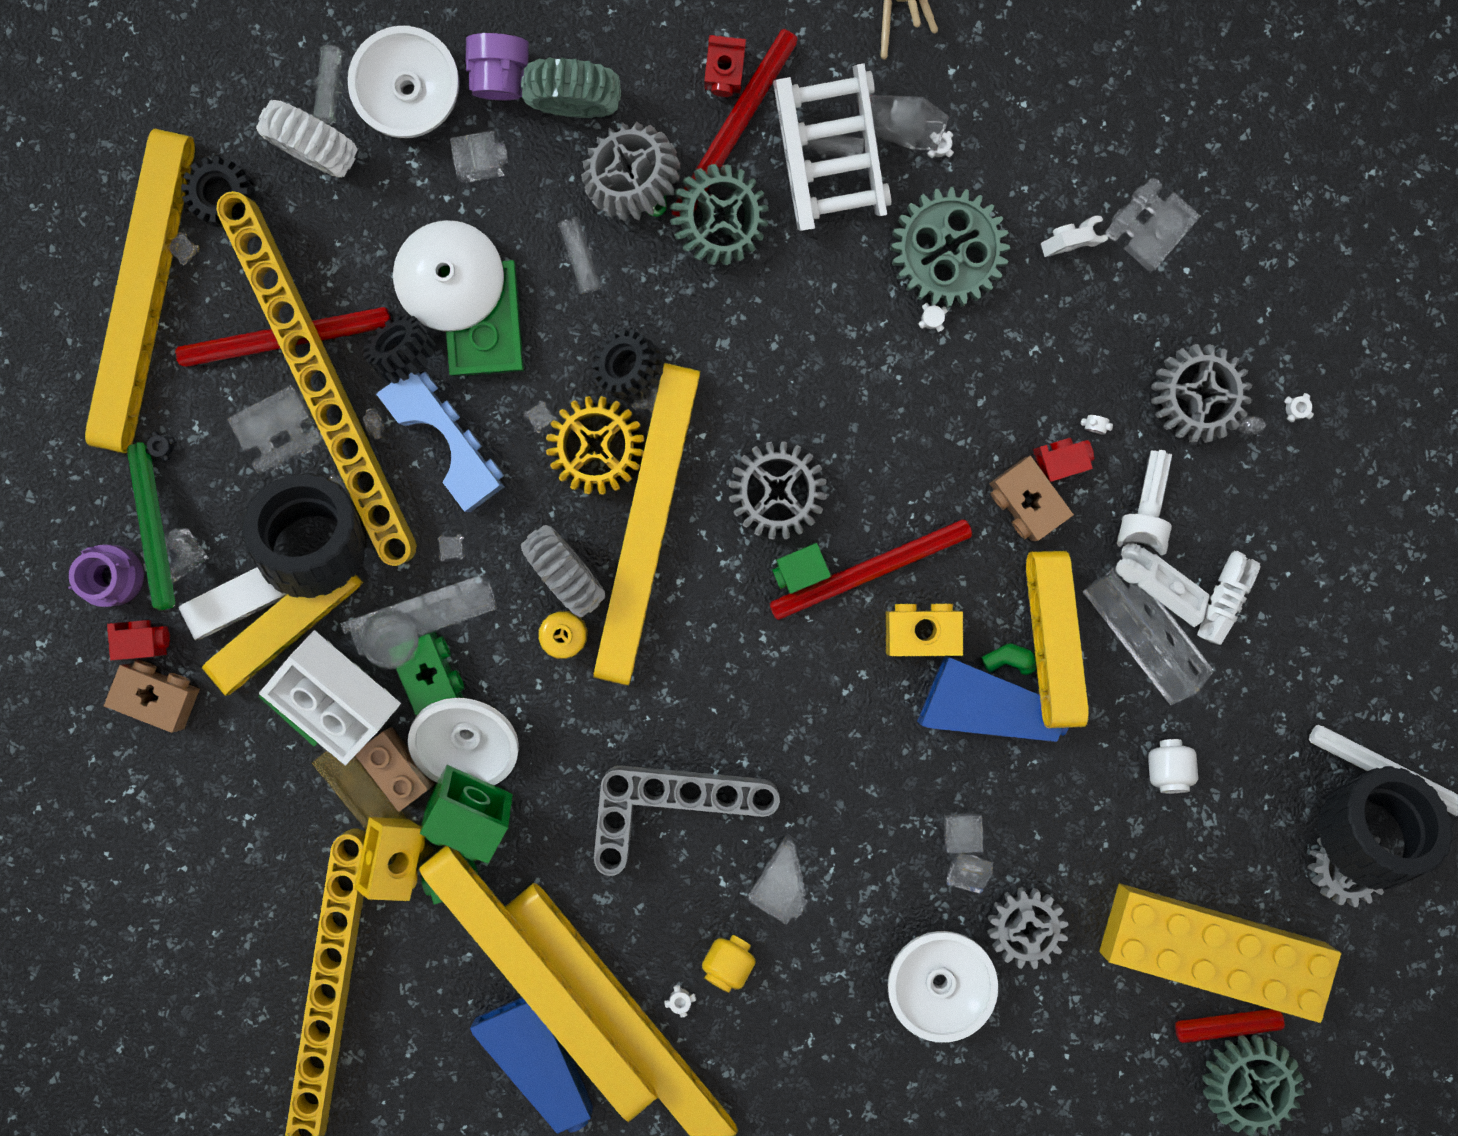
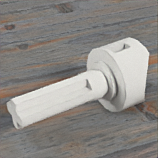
[1117,450,1172,555]

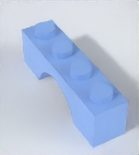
[377,371,504,513]

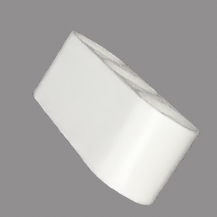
[179,568,287,640]

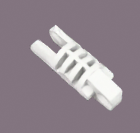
[1197,551,1260,645]

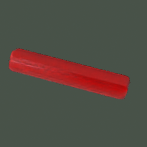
[1175,1009,1285,1043]

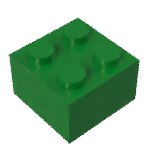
[420,765,513,864]

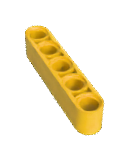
[1026,551,1089,728]
[202,574,363,696]

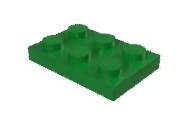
[441,260,524,377]

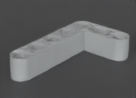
[594,765,780,876]

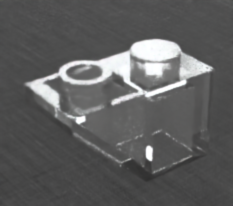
[869,95,949,151]

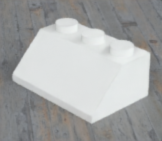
[259,630,401,766]

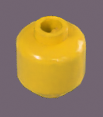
[538,611,588,659]
[702,935,756,993]

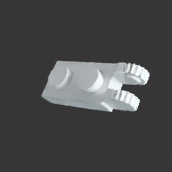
[1116,542,1210,627]

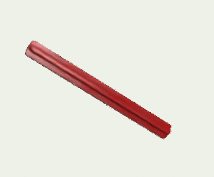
[672,29,798,217]
[175,307,391,367]
[770,520,972,620]

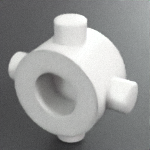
[927,131,954,158]
[918,303,948,332]
[1284,393,1314,422]
[1081,415,1113,434]
[664,985,696,1017]

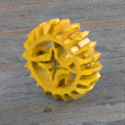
[546,396,645,495]

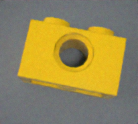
[886,604,963,656]
[355,817,425,901]

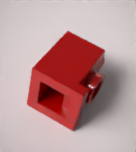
[704,35,746,97]
[1033,437,1094,482]
[107,620,170,660]

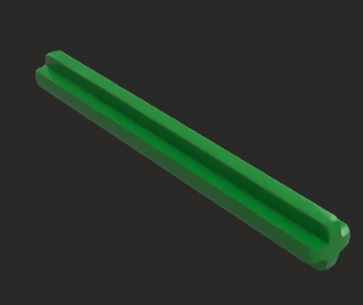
[127,442,175,611]

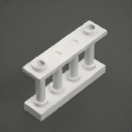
[773,63,891,231]

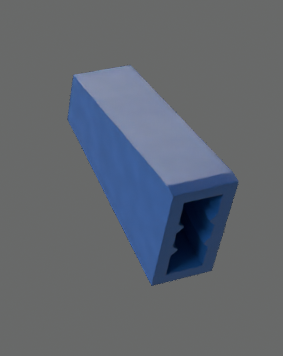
[917,656,1069,742]
[470,997,593,1134]

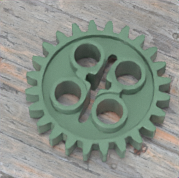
[890,187,1010,308]

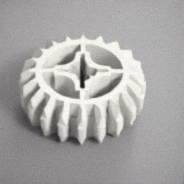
[256,100,358,177]

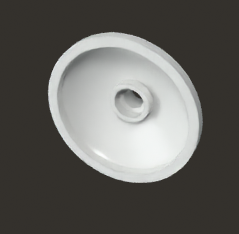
[348,26,459,138]
[393,220,504,331]
[408,698,519,785]
[888,931,998,1042]

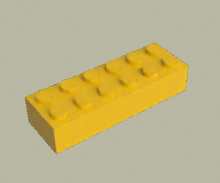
[1099,883,1341,1023]

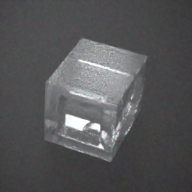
[450,131,509,183]
[140,528,209,583]

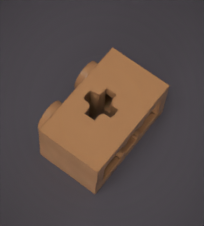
[989,456,1074,541]
[104,660,200,733]
[355,727,436,812]

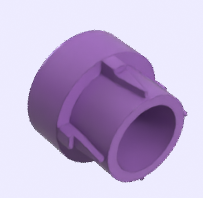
[465,33,529,101]
[68,545,144,607]

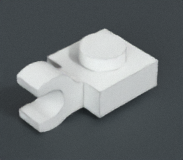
[1041,216,1108,257]

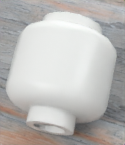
[1148,739,1198,794]

